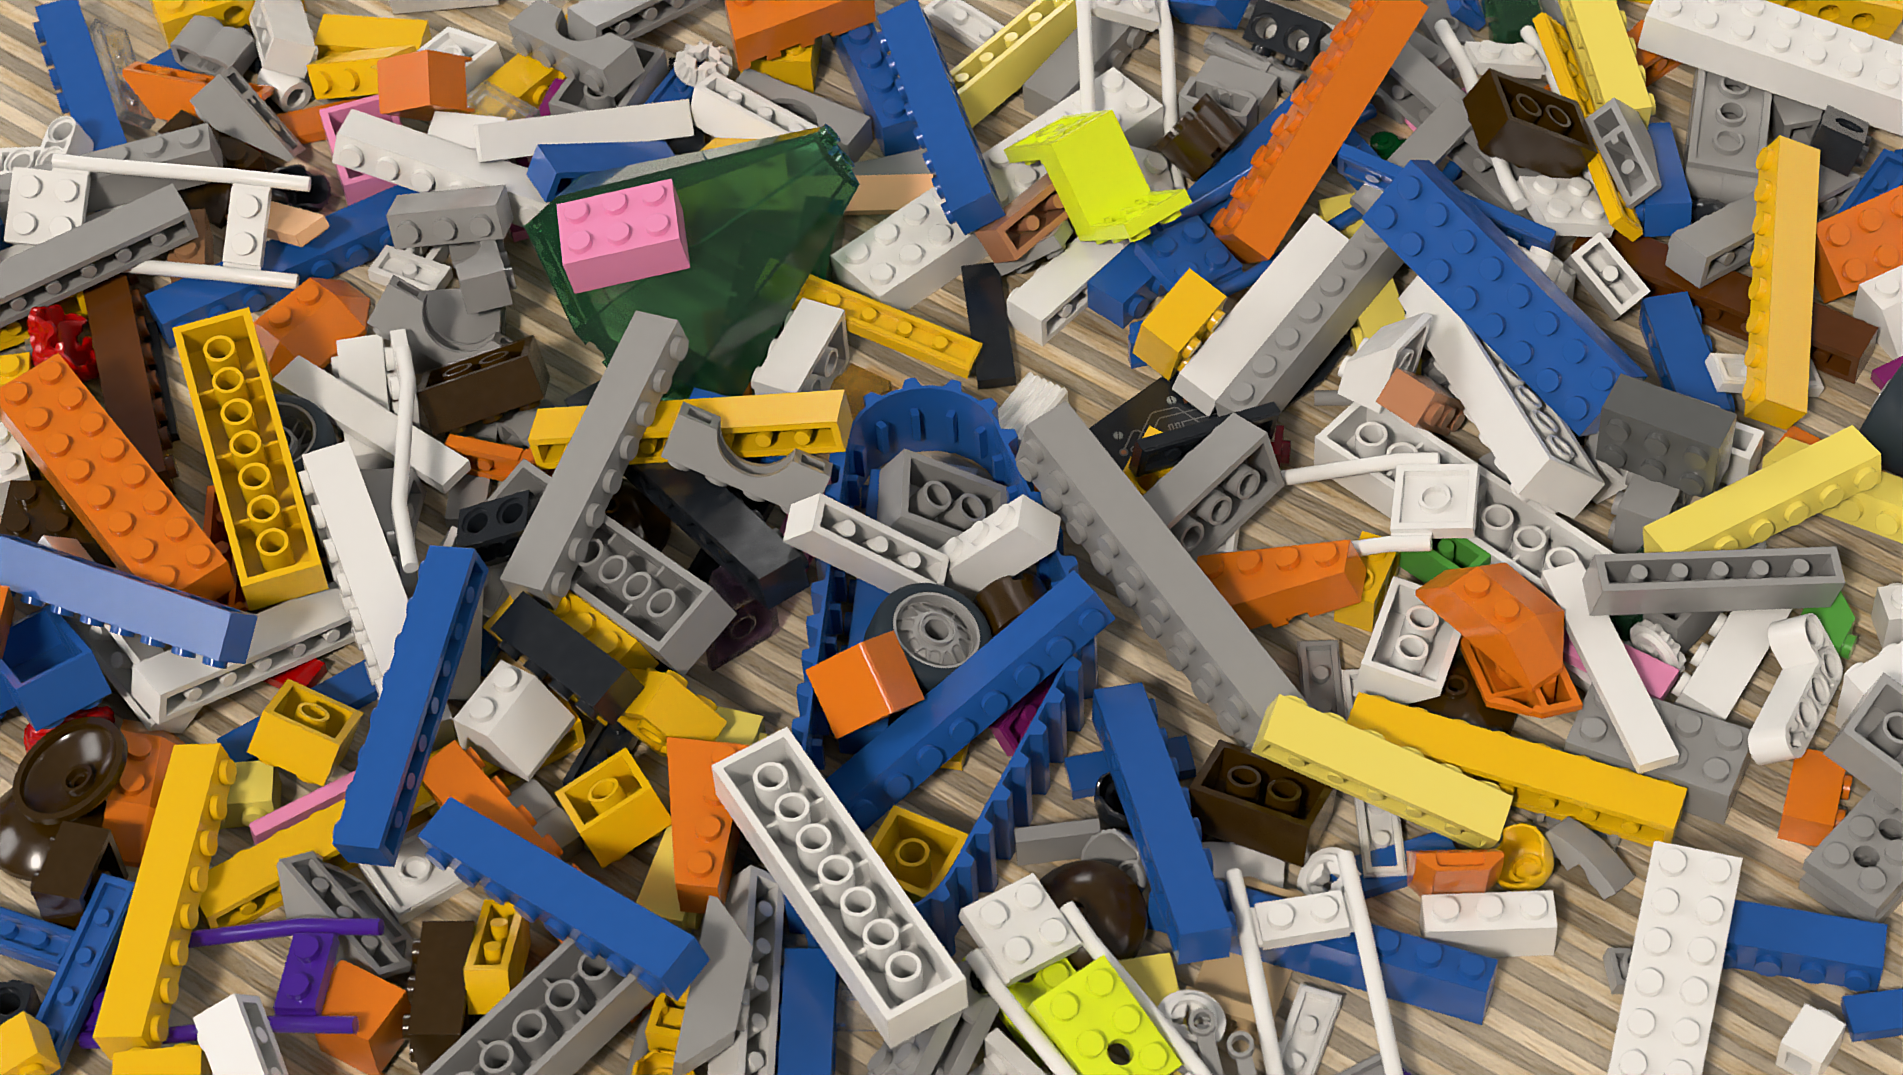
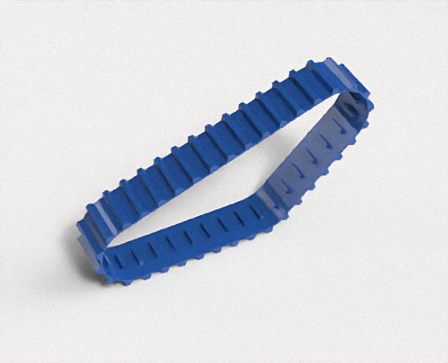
[782,377,1099,957]

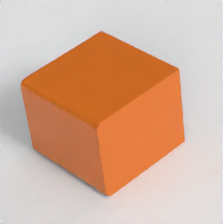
[377,50,475,121]
[805,630,925,739]
[314,960,411,1075]

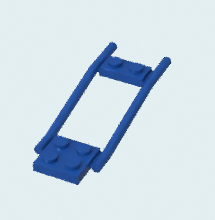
[1134,104,1381,297]

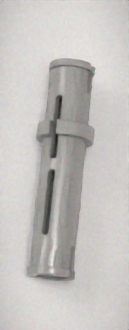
[1203,32,1306,95]

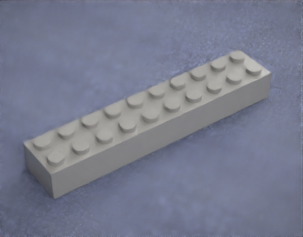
[1015,401,1312,750]

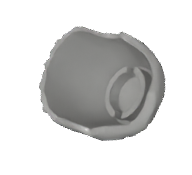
[1081,828,1148,893]

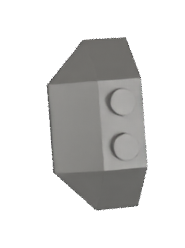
[277,851,413,979]
[672,896,759,1075]

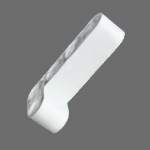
[0,116,94,175]
[1748,613,1843,766]

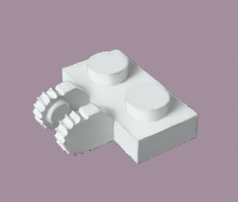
[367,244,453,291]

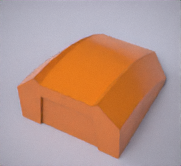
[1406,849,1504,898]

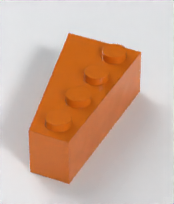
[724,0,876,71]
[1196,539,1367,630]
[666,737,749,914]

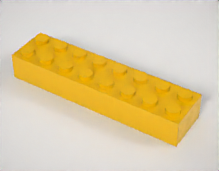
[172,307,329,611]

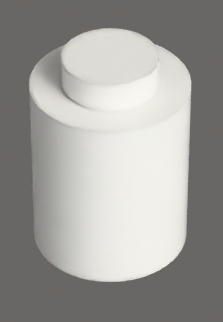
[257,68,312,112]

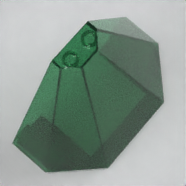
[524,124,860,401]

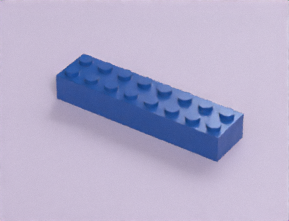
[1361,160,1648,436]

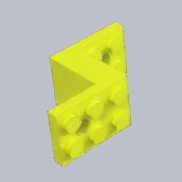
[1004,109,1192,244]
[961,955,1183,1075]

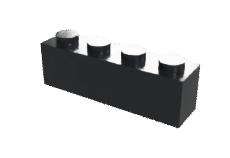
[490,591,645,726]

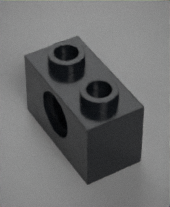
[1809,105,1872,177]

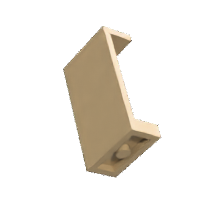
[1185,876,1305,1046]

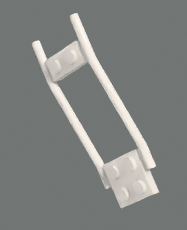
[1075,0,1185,192]
[1434,19,1614,238]
[4,153,311,289]
[384,329,420,600]
[1212,452,1480,556]
[1225,850,1403,1075]
[958,873,1212,1075]

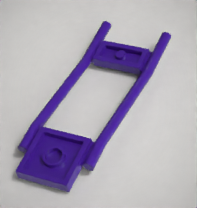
[79,918,384,1049]

